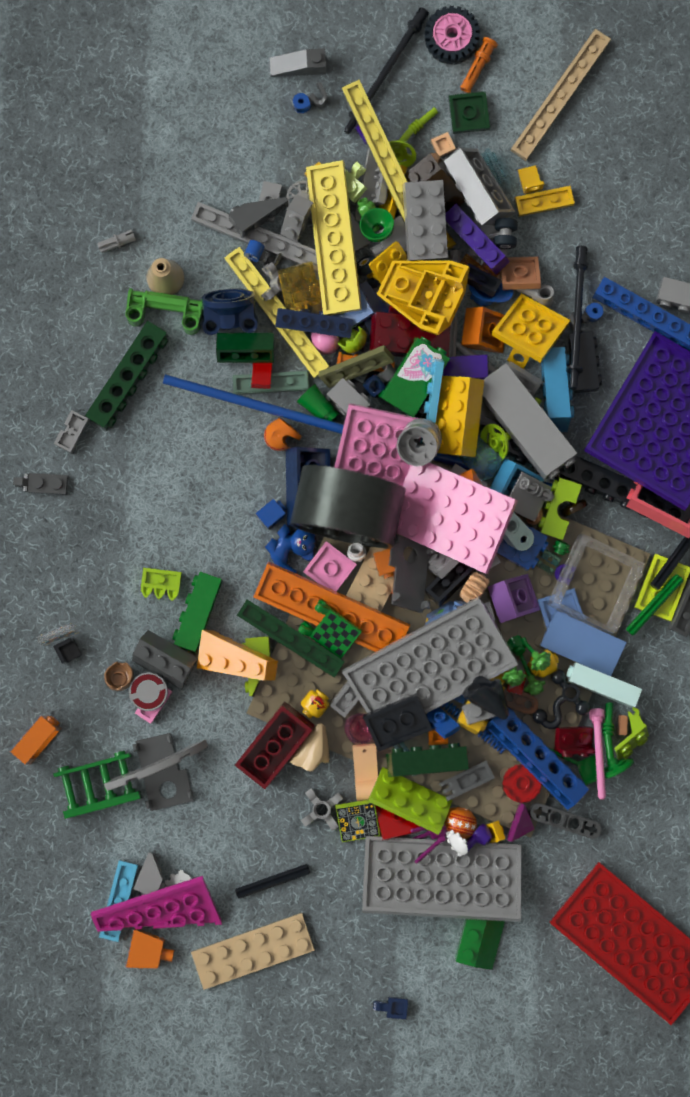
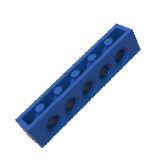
[592,277,690,351]
[486,708,589,810]

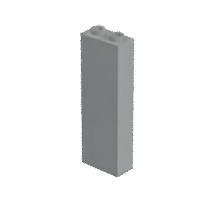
[482,363,577,480]

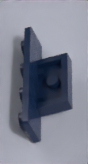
[275,308,353,338]

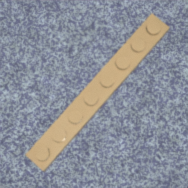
[511,29,611,161]

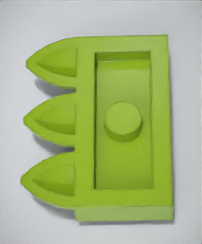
[141,568,182,601]

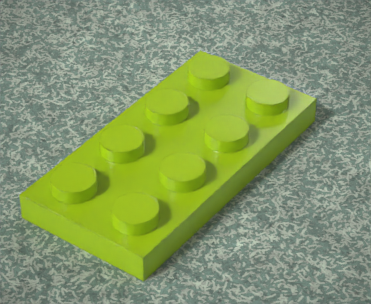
[368,767,453,835]

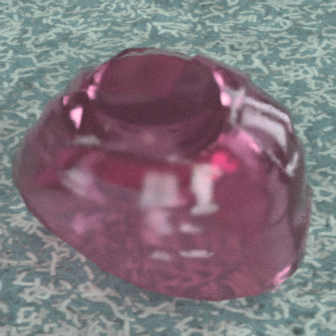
[344,713,372,745]

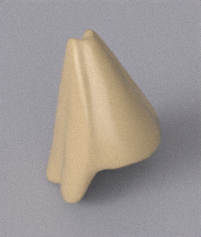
[289,723,330,771]

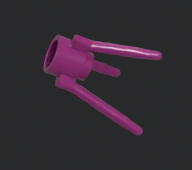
[411,824,447,864]

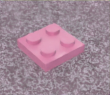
[303,541,357,592]

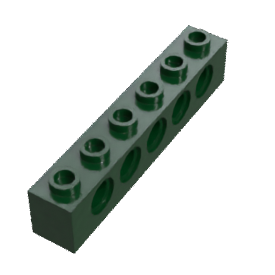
[85,320,169,431]

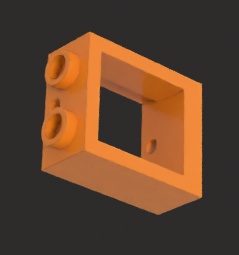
[11,715,62,765]

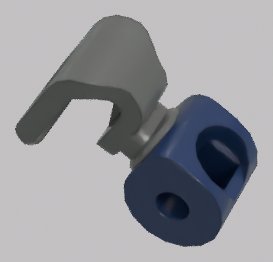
[362,364,396,397]

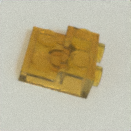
[278,261,321,311]

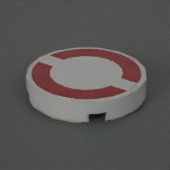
[129,672,168,711]

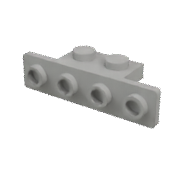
[354,148,388,222]

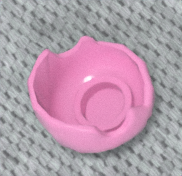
[311,333,341,354]

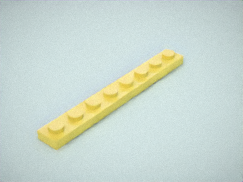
[342,80,407,222]
[224,247,329,379]

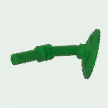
[602,702,634,779]

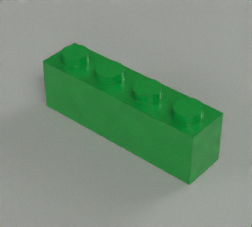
[172,572,223,653]

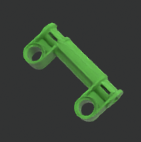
[126,288,203,335]

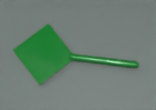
[548,747,597,785]

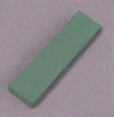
[233,371,309,395]

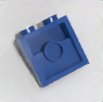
[497,525,549,571]

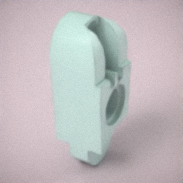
[503,512,534,551]

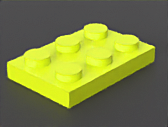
[634,554,690,622]

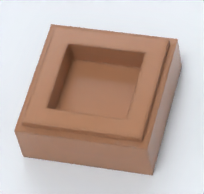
[617,715,628,735]

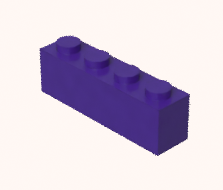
[445,204,510,274]
[442,355,489,380]

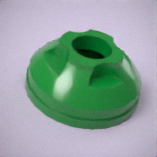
[360,208,394,242]

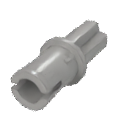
[98,229,136,253]

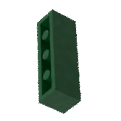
[386,743,469,777]

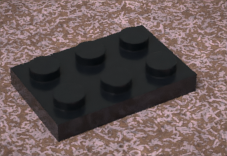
[363,693,433,752]

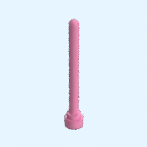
[589,708,606,800]

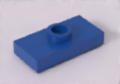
[426,707,460,739]

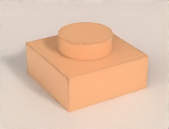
[431,132,456,158]

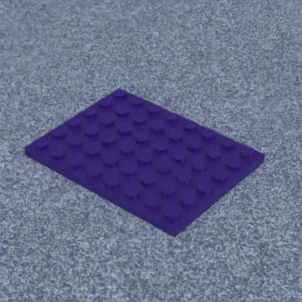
[584,331,690,511]

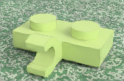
[345,162,367,203]

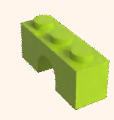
[538,477,582,540]

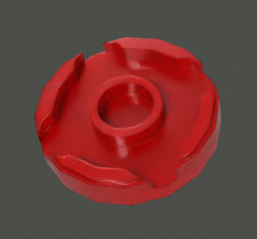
[502,764,541,803]

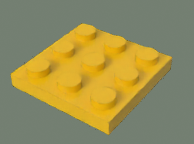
[491,293,570,363]

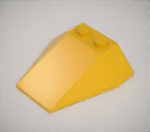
[377,261,469,335]

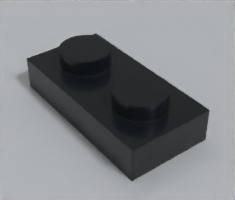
[467,263,502,297]

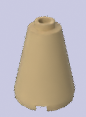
[147,258,184,295]

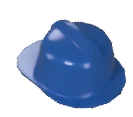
[469,280,514,307]

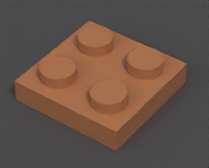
[501,257,541,290]

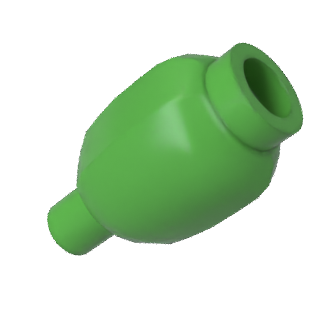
[357,197,380,232]

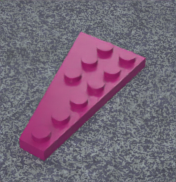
[91,876,222,932]

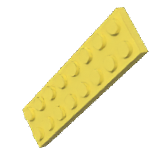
[306,160,362,316]

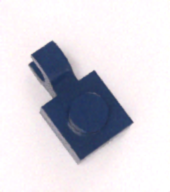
[373,997,408,1020]

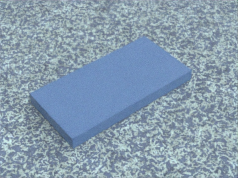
[540,610,627,676]

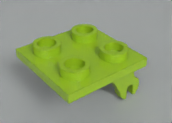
[614,707,649,760]

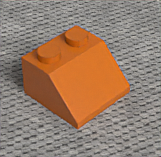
[461,307,504,353]

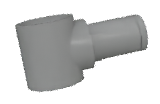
[517,284,554,308]

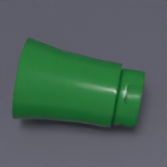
[297,384,339,421]

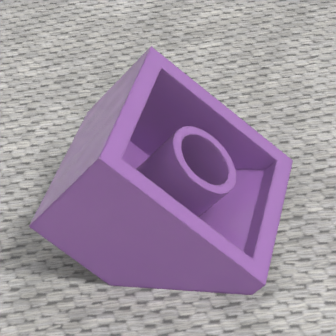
[488,574,540,623]

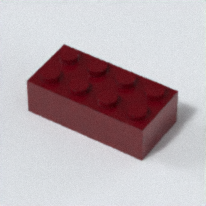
[370,312,451,357]
[234,701,315,789]

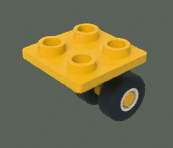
[356,241,407,288]

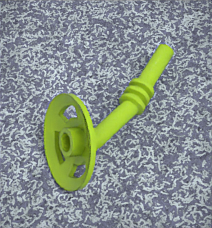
[389,107,438,167]
[480,397,542,462]

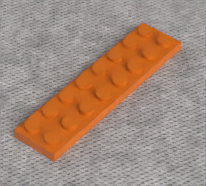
[254,562,410,652]

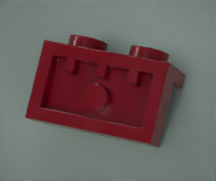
[554,726,595,757]

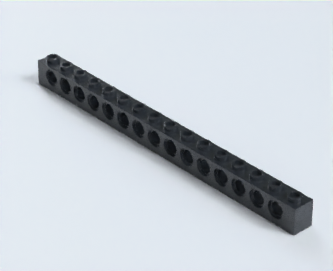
[414,394,690,523]

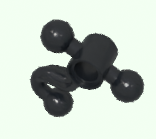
[532,669,591,729]

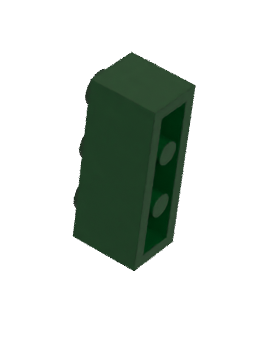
[216,333,275,363]

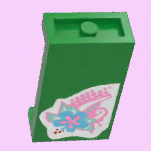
[378,336,450,417]

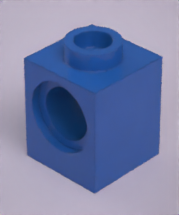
[256,499,286,530]

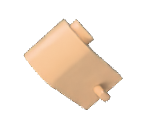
[352,743,378,801]

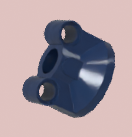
[202,289,258,335]

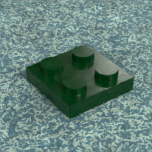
[448,91,490,134]

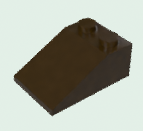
[404,153,466,213]

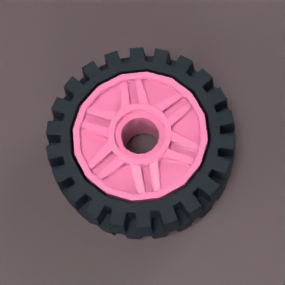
[424,6,480,64]

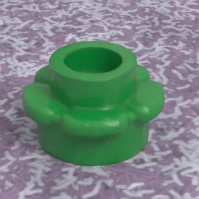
[552,540,571,556]

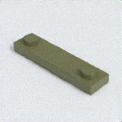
[319,345,394,388]

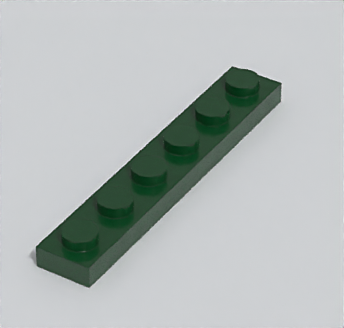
[237,599,345,678]

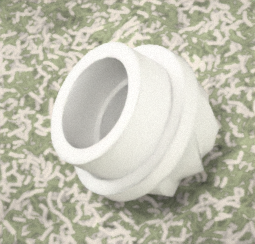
[347,543,366,563]

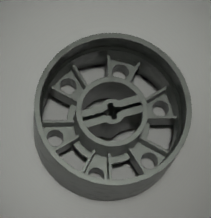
[290,465,406,549]

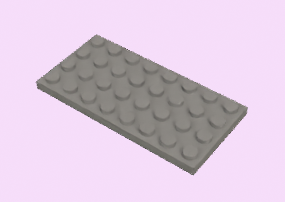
[342,596,518,713]
[362,836,521,922]

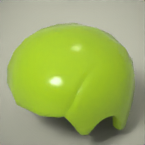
[338,327,367,353]

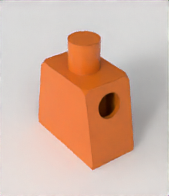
[126,929,174,968]

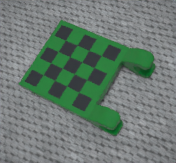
[298,599,362,659]

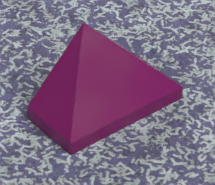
[506,803,535,842]

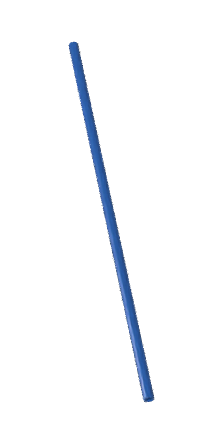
[163,374,552,491]

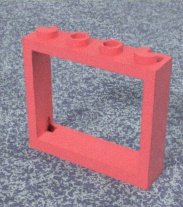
[626,481,690,538]

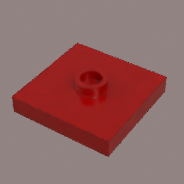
[375,805,421,840]

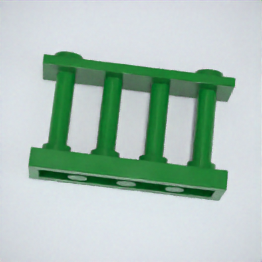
[53,751,142,819]

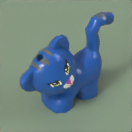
[265,524,316,574]

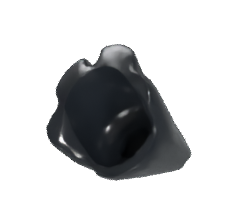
[462,676,509,720]

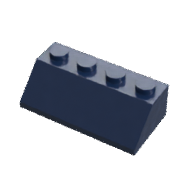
[286,447,330,526]

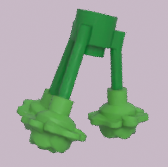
[502,635,551,695]

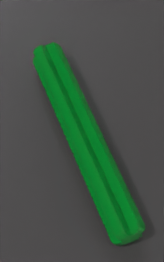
[626,574,684,636]

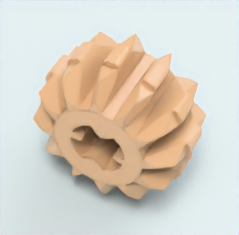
[460,572,490,603]

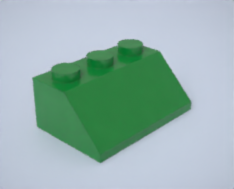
[455,919,505,970]

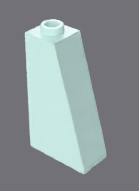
[566,663,642,708]

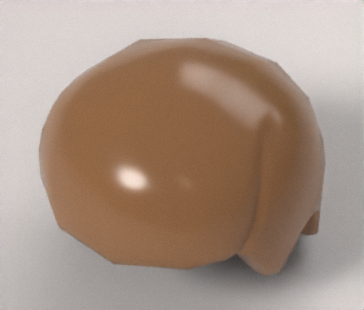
[104,662,134,691]

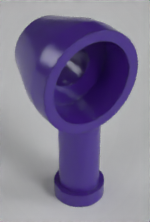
[465,823,493,856]

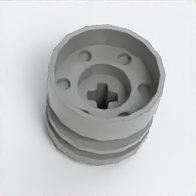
[396,418,442,467]

